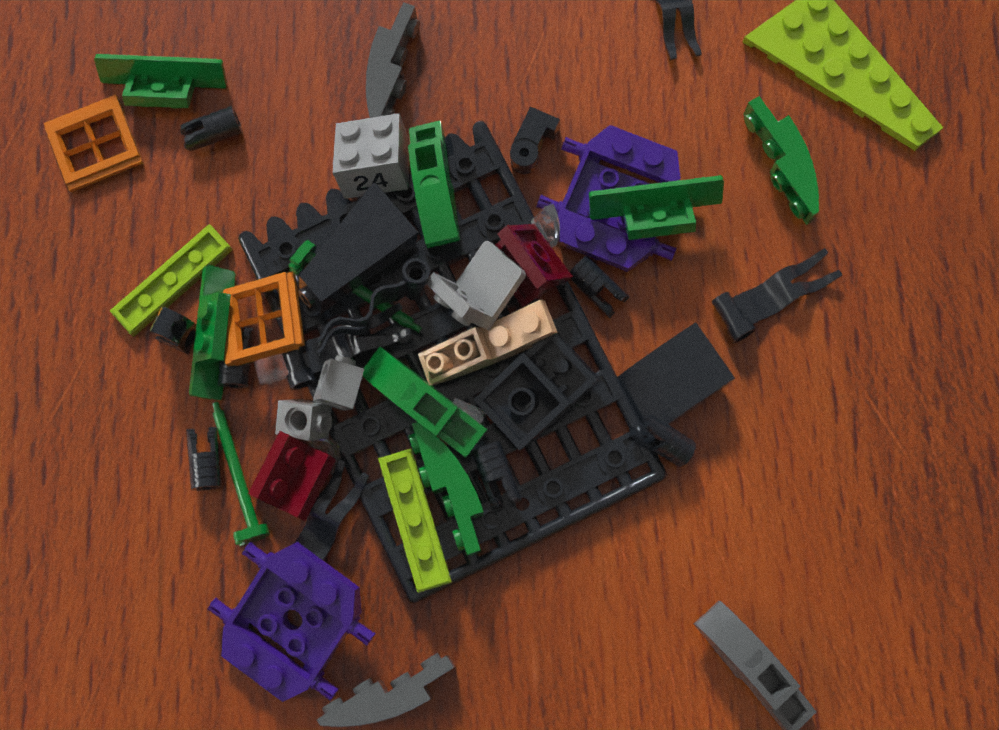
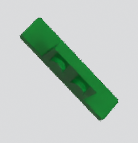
[94,54,227,108]
[589,175,724,240]
[189,265,236,401]

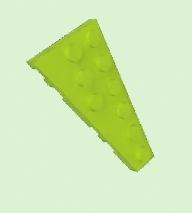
[742,0,943,151]

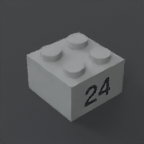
[333,113,410,199]

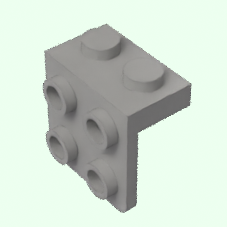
[427,241,526,330]

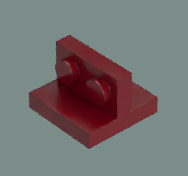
[495,224,573,308]
[248,431,336,521]

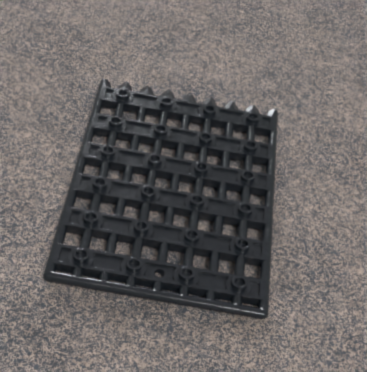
[238,121,667,604]

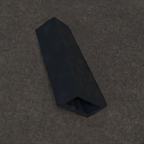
[298,183,418,314]

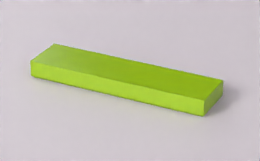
[110,224,233,337]
[378,448,452,593]

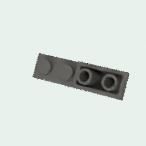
[366,2,420,118]
[694,601,817,730]
[317,653,456,727]

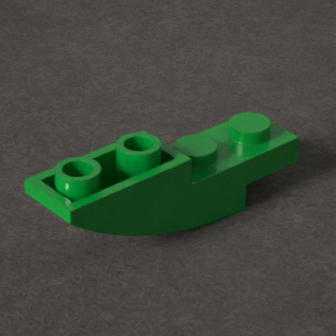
[743,96,819,225]
[408,120,460,248]
[362,347,488,458]
[409,422,485,557]

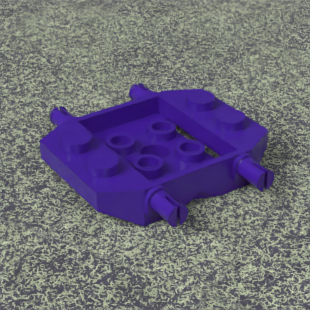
[536,125,681,272]
[207,542,376,702]

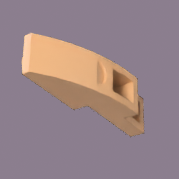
[418,300,558,386]

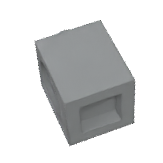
[313,356,364,411]
[275,399,332,441]

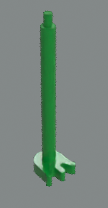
[288,240,422,333]
[212,402,270,547]

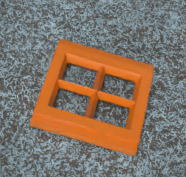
[44,94,144,193]
[223,272,305,367]

